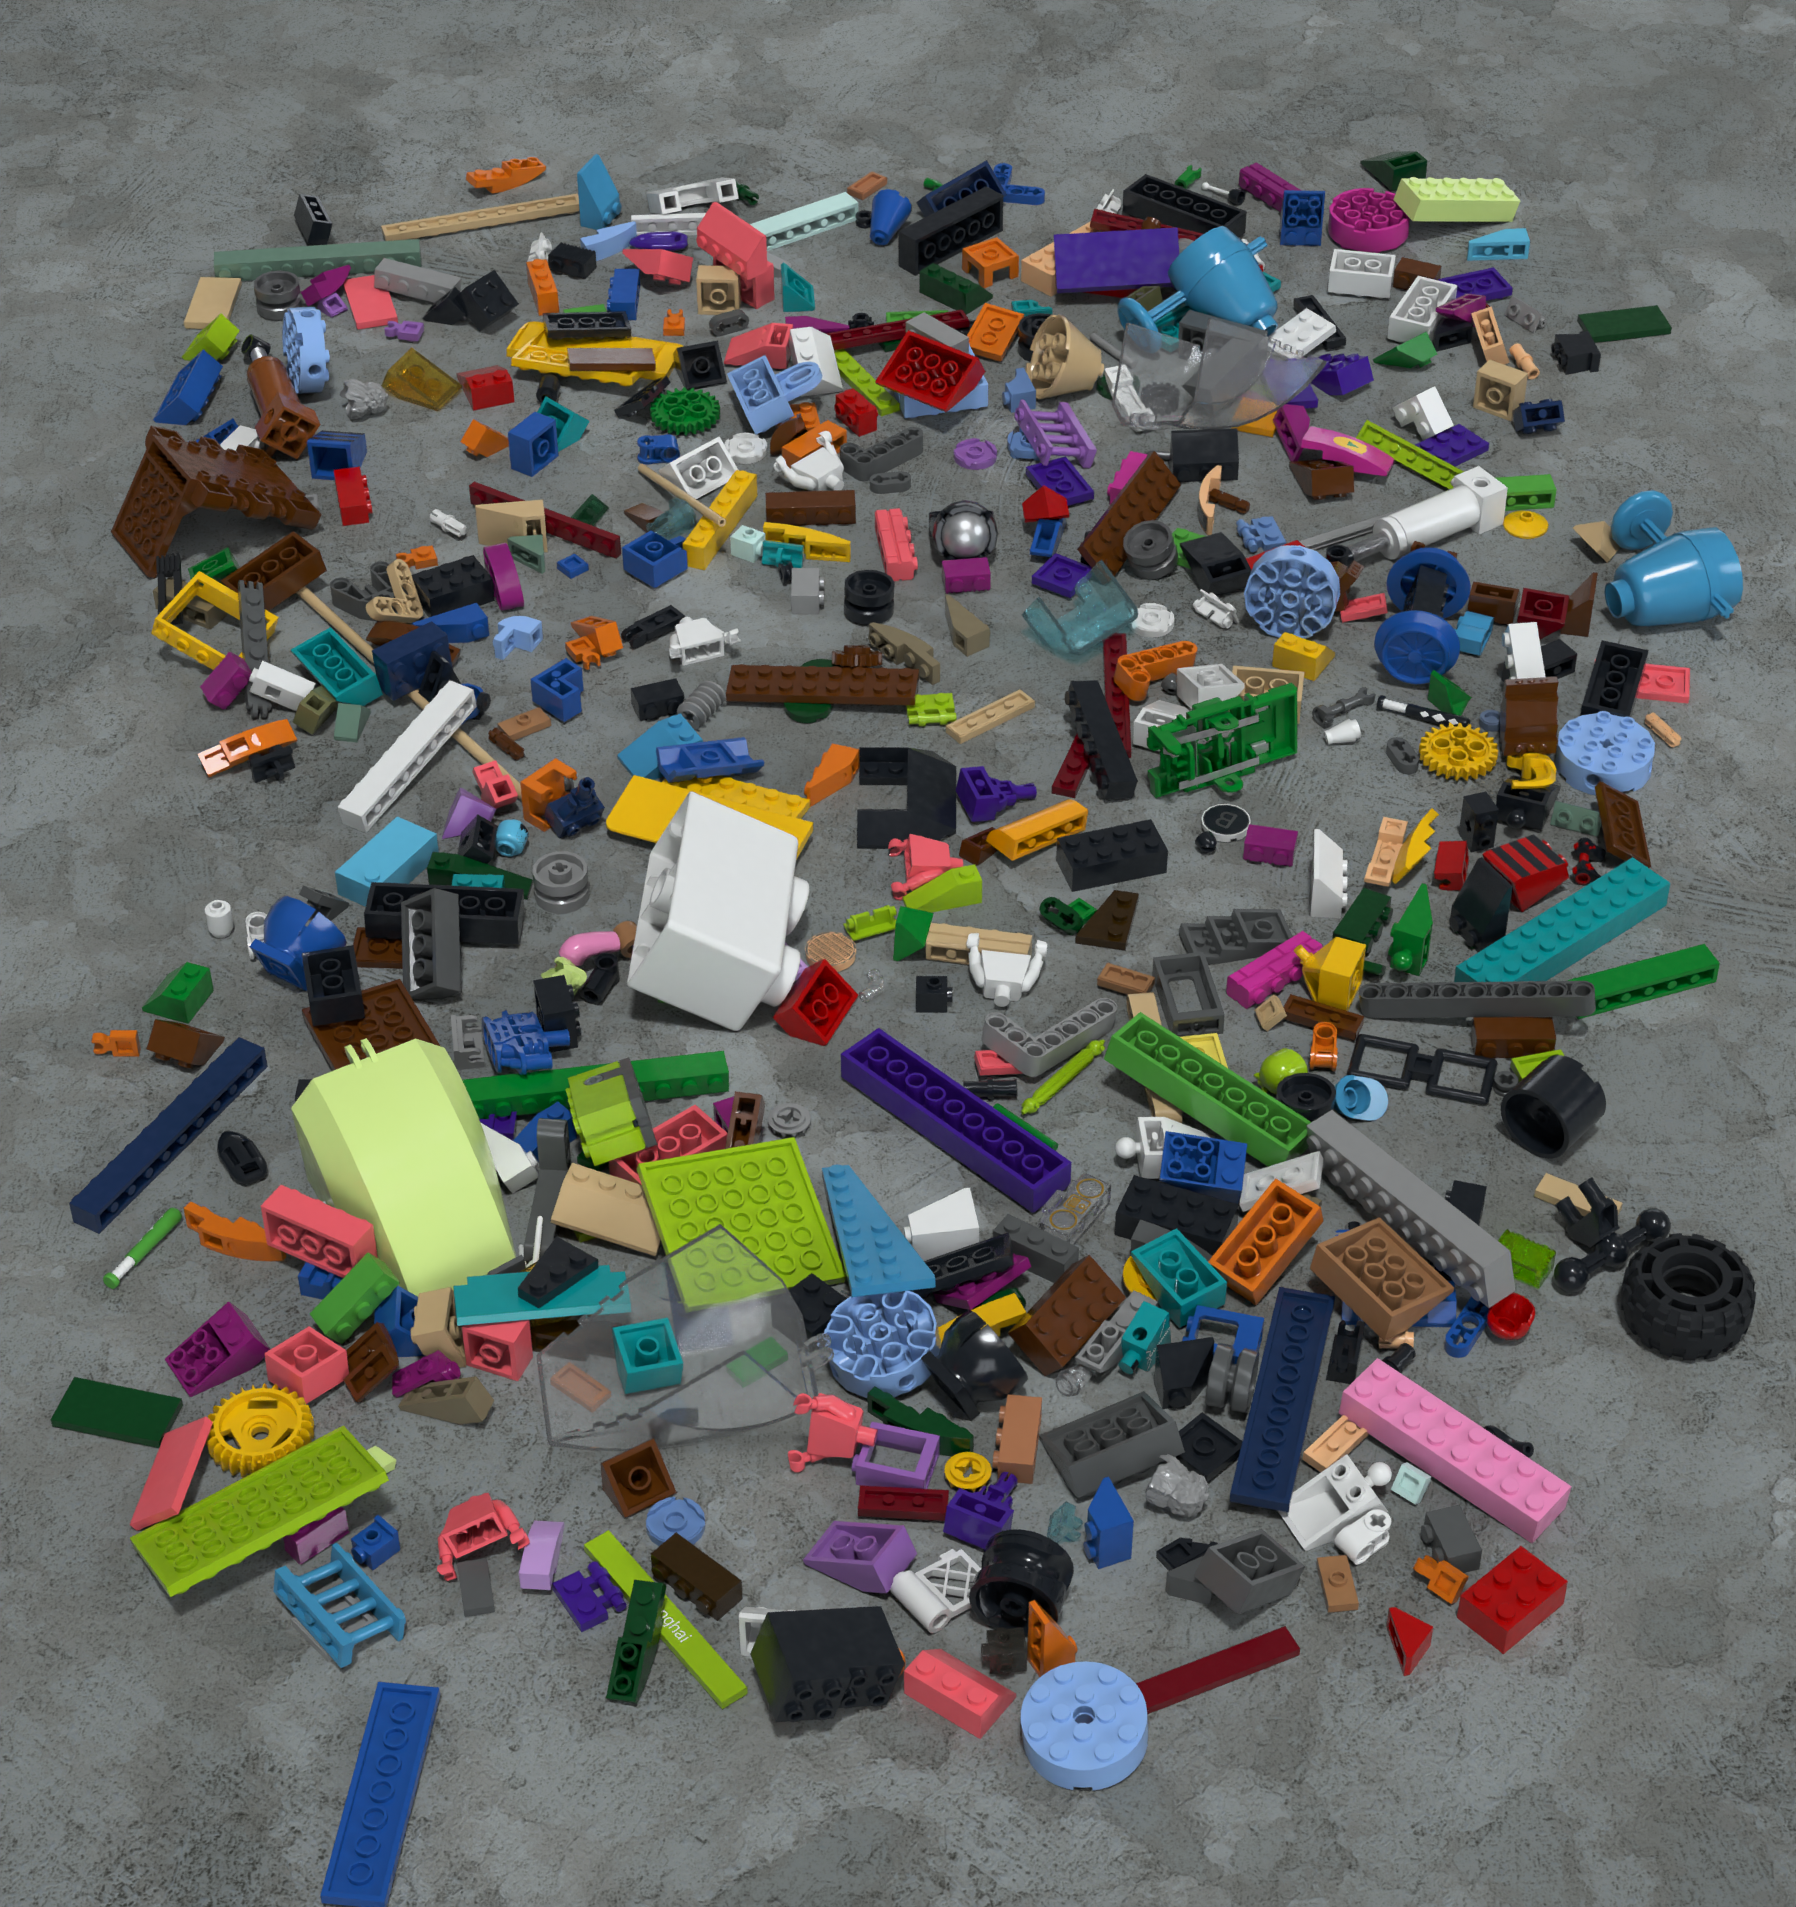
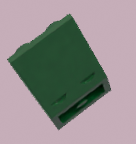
[1360,151,1428,191]

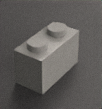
[791,568,824,614]

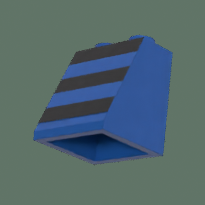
[307,430,367,480]

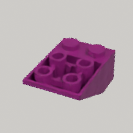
[165,1301,270,1397]

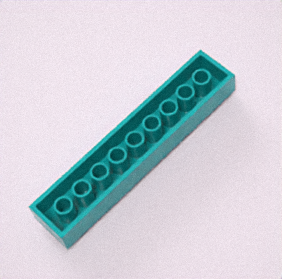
[1454,857,1670,982]

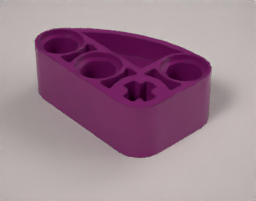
[483,542,524,611]

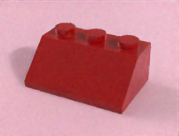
[772,958,858,1046]

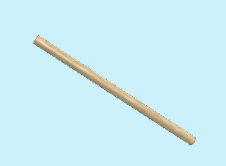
[638,464,726,527]

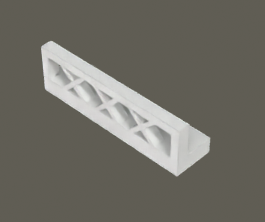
[631,213,706,236]

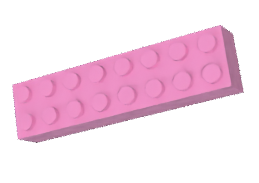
[1339,1358,1572,1543]

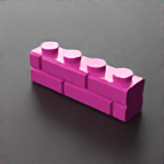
[1226,931,1322,1009]

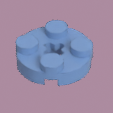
[1007,428,1049,461]

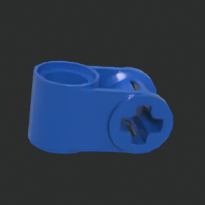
[637,434,680,465]

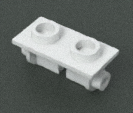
[1096,189,1122,213]
[527,232,552,262]
[1193,589,1239,628]

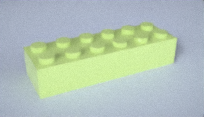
[1393,177,1520,222]

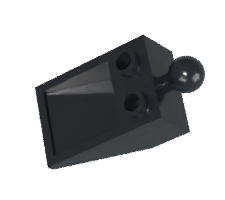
[1496,775,1561,830]

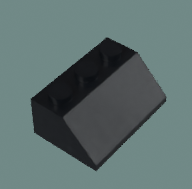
[1169,428,1239,482]

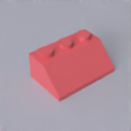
[904,1649,1016,1739]

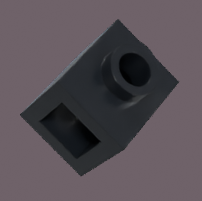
[916,976,953,1013]

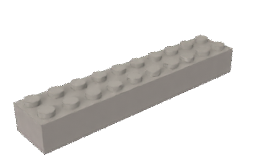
[1306,1110,1515,1308]

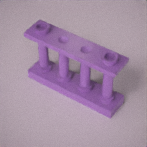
[1014,399,1097,468]

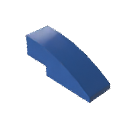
[1030,518,1066,557]

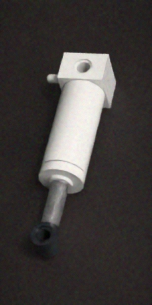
[1325,466,1508,567]

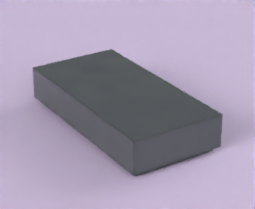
[457,1558,495,1617]

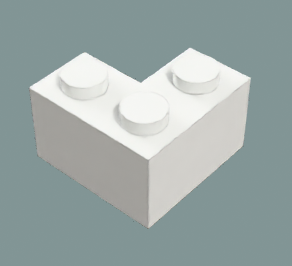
[1392,386,1454,440]

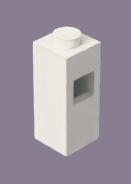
[249,661,316,711]

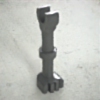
[1312,687,1376,729]

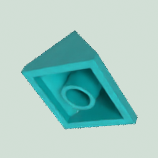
[781,262,815,312]

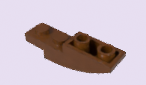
[366,621,461,667]

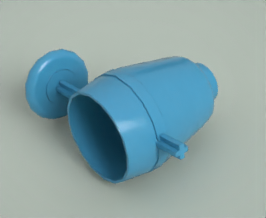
[1117,226,1278,353]
[1604,490,1743,626]

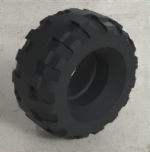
[1620,1233,1756,1361]

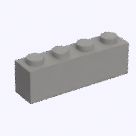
[374,258,461,303]

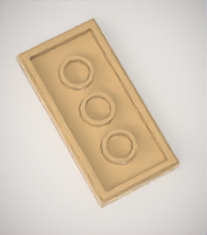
[184,277,242,329]

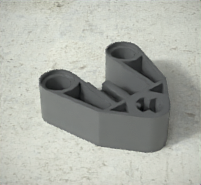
[330,561,397,622]

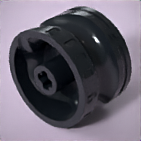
[969,1529,1074,1637]

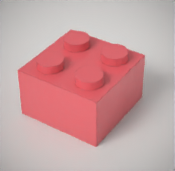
[462,1320,533,1381]
[264,1326,349,1404]

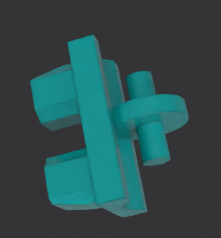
[762,540,804,568]

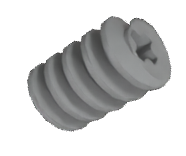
[677,681,726,730]

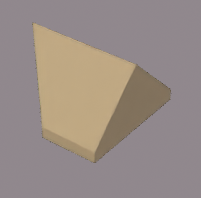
[1573,521,1620,563]

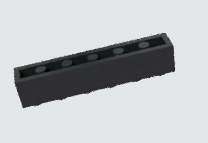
[1065,680,1138,800]

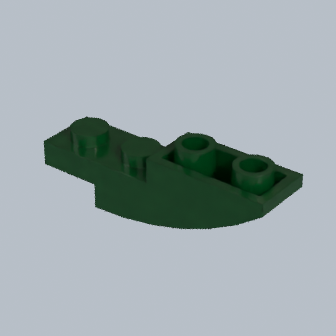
[867,1386,974,1457]
[606,1580,667,1703]

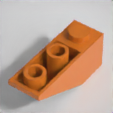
[804,743,860,807]

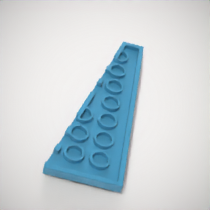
[822,1164,936,1297]

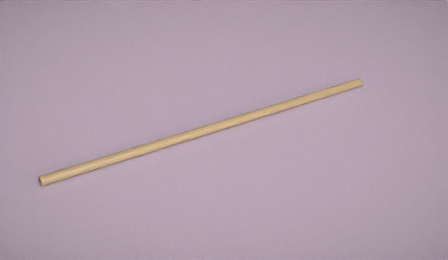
[296,586,522,801]

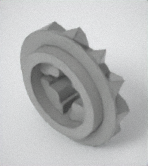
[768,1103,811,1138]

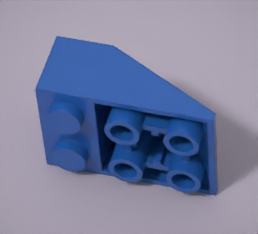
[1279,190,1325,246]
[1159,1131,1247,1204]

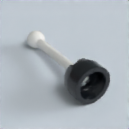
[1202,182,1246,205]

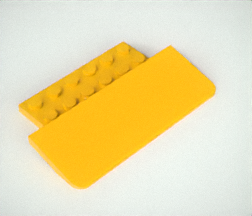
[506,321,684,386]
[606,775,813,860]

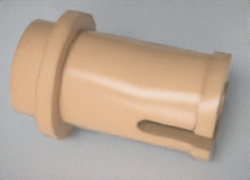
[1379,1329,1414,1349]

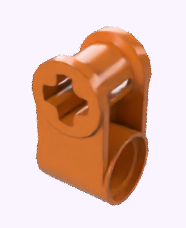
[1309,1022,1338,1071]

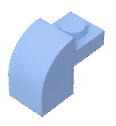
[493,616,543,660]

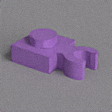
[384,321,424,342]

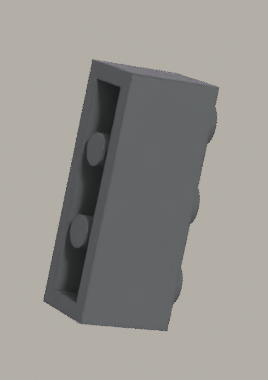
[993,1214,1079,1283]

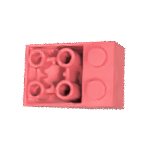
[724,323,793,369]

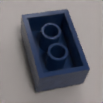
[372,621,453,701]

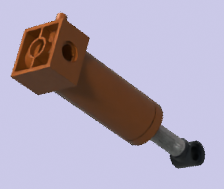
[241,334,321,459]

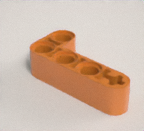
[1114,641,1197,701]

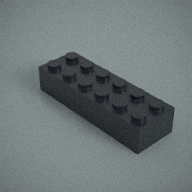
[1122,174,1247,238]
[898,186,1003,276]
[364,882,524,945]

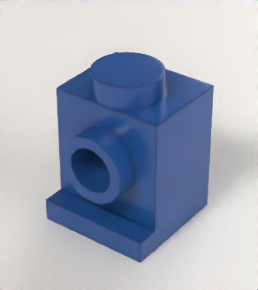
[351,1515,400,1571]

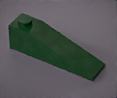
[427,852,533,900]

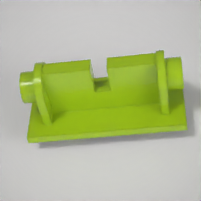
[843,905,897,941]

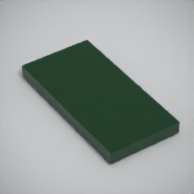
[1577,305,1672,343]
[50,1377,183,1448]

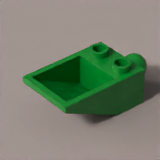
[1388,883,1433,976]

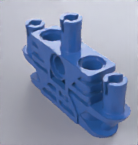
[482,1010,570,1075]

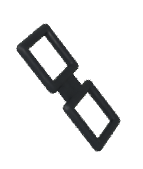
[1347,1034,1498,1105]

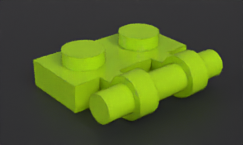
[905,693,957,727]

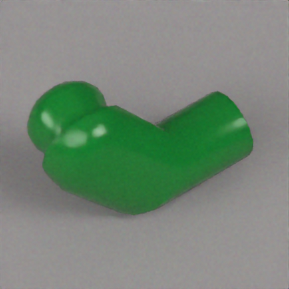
[924,178,943,191]

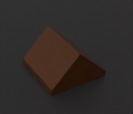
[600,1438,677,1518]

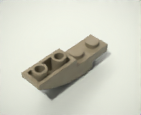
[868,622,940,685]

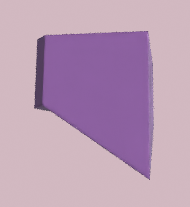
[442,788,496,839]

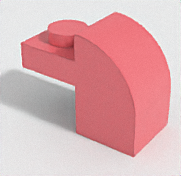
[472,760,518,809]

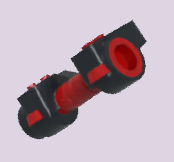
[1572,838,1606,885]

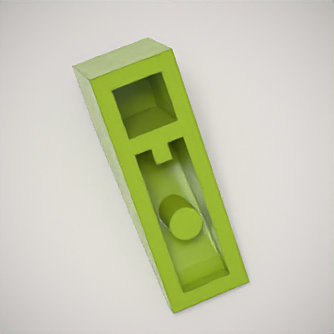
[902,864,982,913]

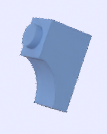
[1002,368,1036,413]

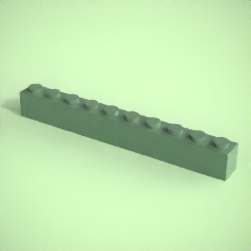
[214,239,422,281]

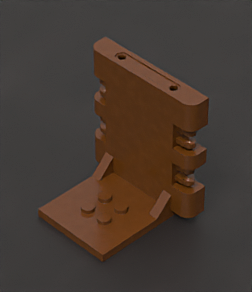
[111,426,322,578]

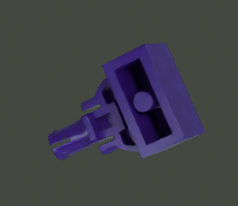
[956,766,1037,822]
[943,1472,1018,1549]

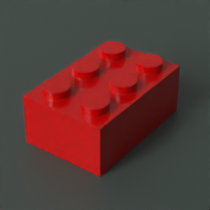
[1457,1546,1568,1654]

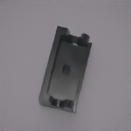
[1326,1320,1365,1384]

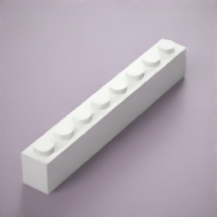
[338,681,477,833]

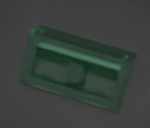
[571,494,609,526]

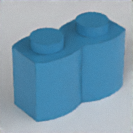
[1454,611,1494,656]

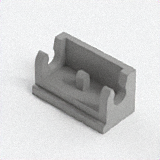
[451,1015,485,1070]

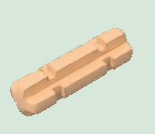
[1644,712,1682,748]

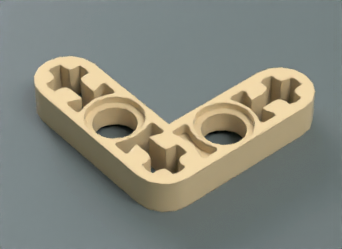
[366,559,423,623]

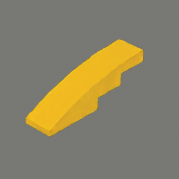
[763,522,851,562]
[1392,808,1439,884]
[938,1293,1027,1344]

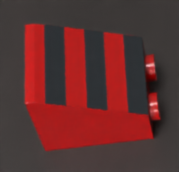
[1483,834,1569,912]

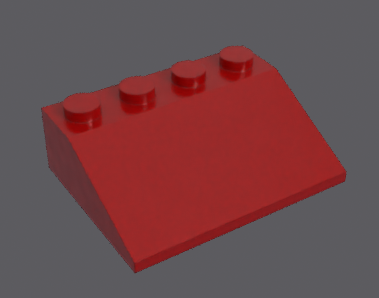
[875,330,985,412]

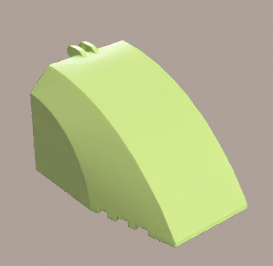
[291,1038,516,1296]

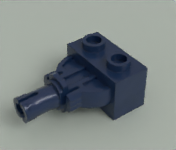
[544,777,605,839]

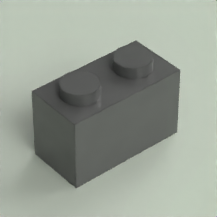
[1421,1505,1482,1573]

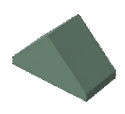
[507,535,545,574]
[334,703,371,743]

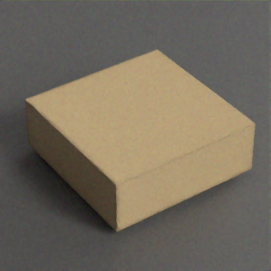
[1254,994,1287,1032]

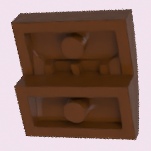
[343,1322,399,1402]

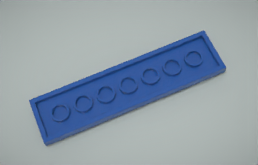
[320,1682,440,1907]

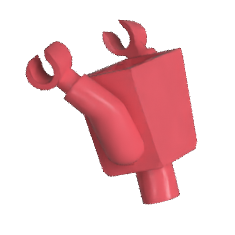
[888,834,963,901]
[788,1393,878,1472]
[437,1493,530,1581]

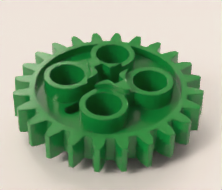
[650,387,720,435]

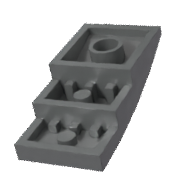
[1179,909,1293,964]

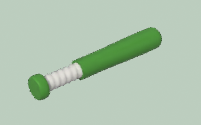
[103,1208,182,1289]

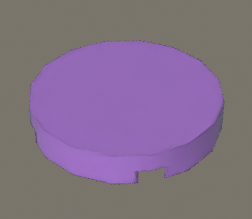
[954,438,997,470]

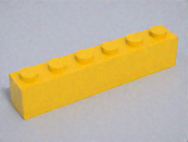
[683,470,757,570]

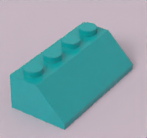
[291,627,383,706]

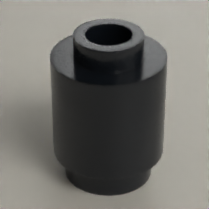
[536,375,561,403]

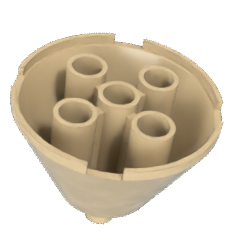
[1026,314,1104,399]

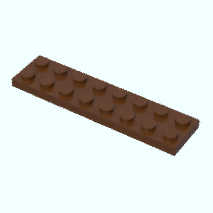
[1077,451,1181,584]
[726,664,919,706]

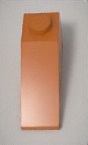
[571,616,623,657]
[1027,1600,1077,1677]

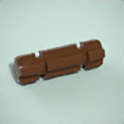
[1209,488,1250,514]
[488,728,525,760]

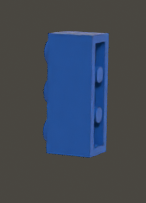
[607,269,641,320]

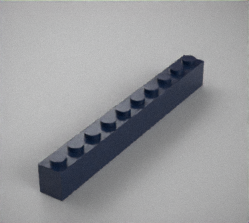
[69,1037,268,1234]

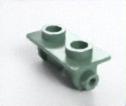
[1550,801,1602,837]

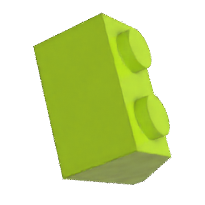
[182,313,240,361]

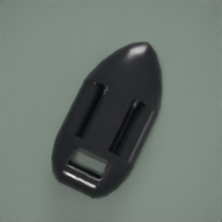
[217,1131,268,1185]

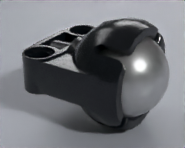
[929,500,998,560]

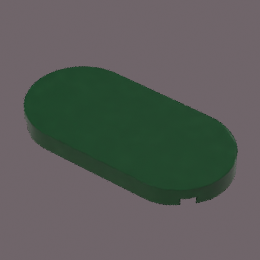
[784,659,842,723]

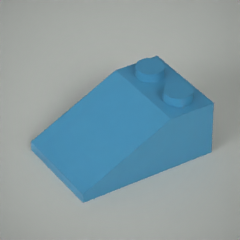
[577,154,622,230]
[617,713,703,780]

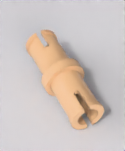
[1509,344,1540,380]

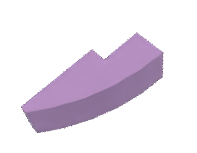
[519,1520,564,1590]

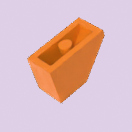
[460,419,509,457]

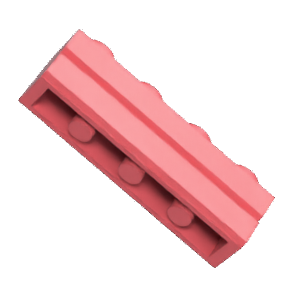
[875,508,918,581]

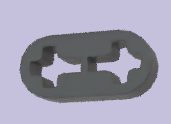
[709,309,749,336]
[870,471,911,494]
[1386,737,1419,775]

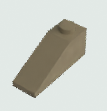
[398,1376,494,1425]

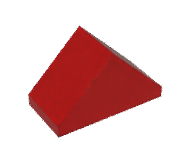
[1386,1607,1433,1676]

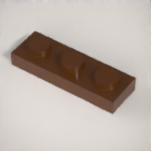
[1283,994,1364,1040]

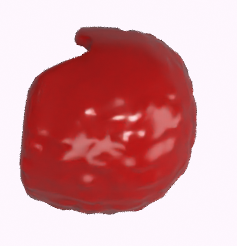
[1487,1292,1536,1340]

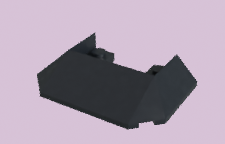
[857,747,956,849]

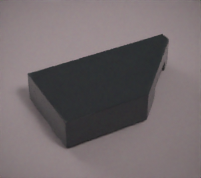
[1156,1537,1218,1571]

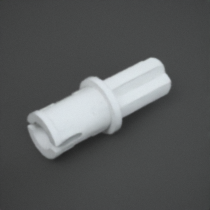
[430,509,467,537]

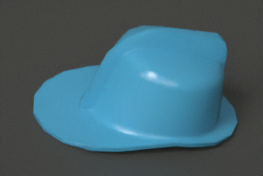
[1334,1075,1388,1121]

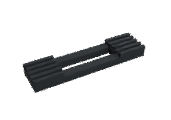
[156,552,183,625]

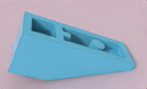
[1467,228,1530,261]

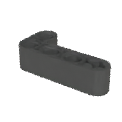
[840,427,923,482]

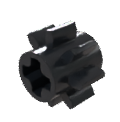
[848,313,874,329]

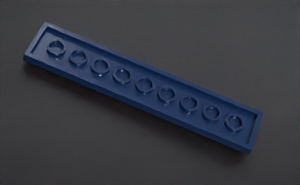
[1229,1287,1335,1512]

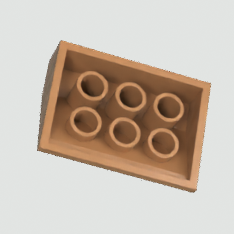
[1310,1217,1454,1341]

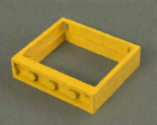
[151,571,279,670]

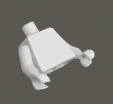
[774,431,844,491]
[669,617,741,666]
[966,933,1047,1007]

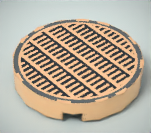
[805,932,856,972]

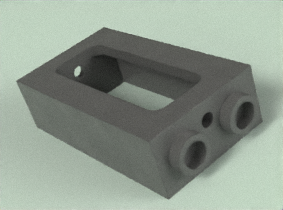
[1152,952,1225,1037]

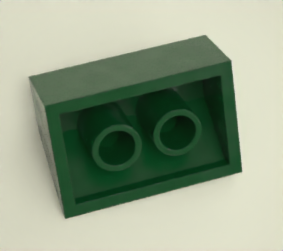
[919,263,993,315]

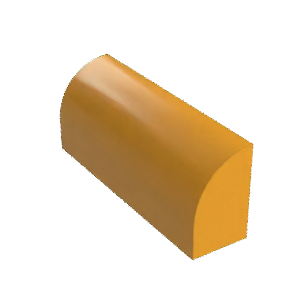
[986,799,1088,861]

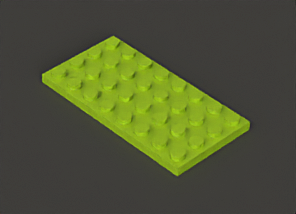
[130,1425,389,1597]

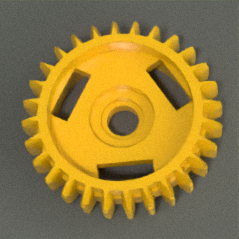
[206,1383,314,1478]

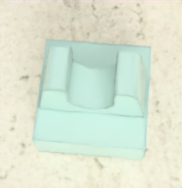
[1391,1462,1431,1505]

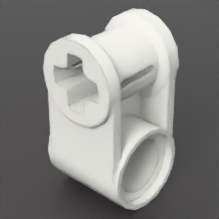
[246,912,267,960]
[1334,1509,1391,1565]

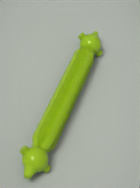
[1021,1039,1105,1115]

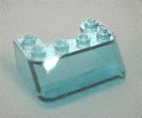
[1022,560,1138,655]

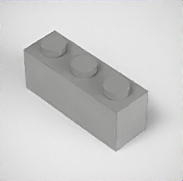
[906,312,969,354]

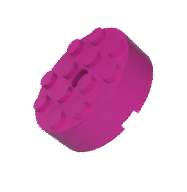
[1328,188,1410,253]

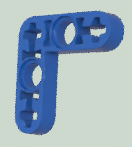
[993,163,1045,205]

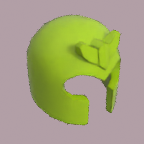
[1253,1048,1308,1094]

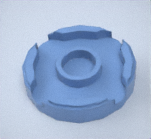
[646,1497,705,1546]

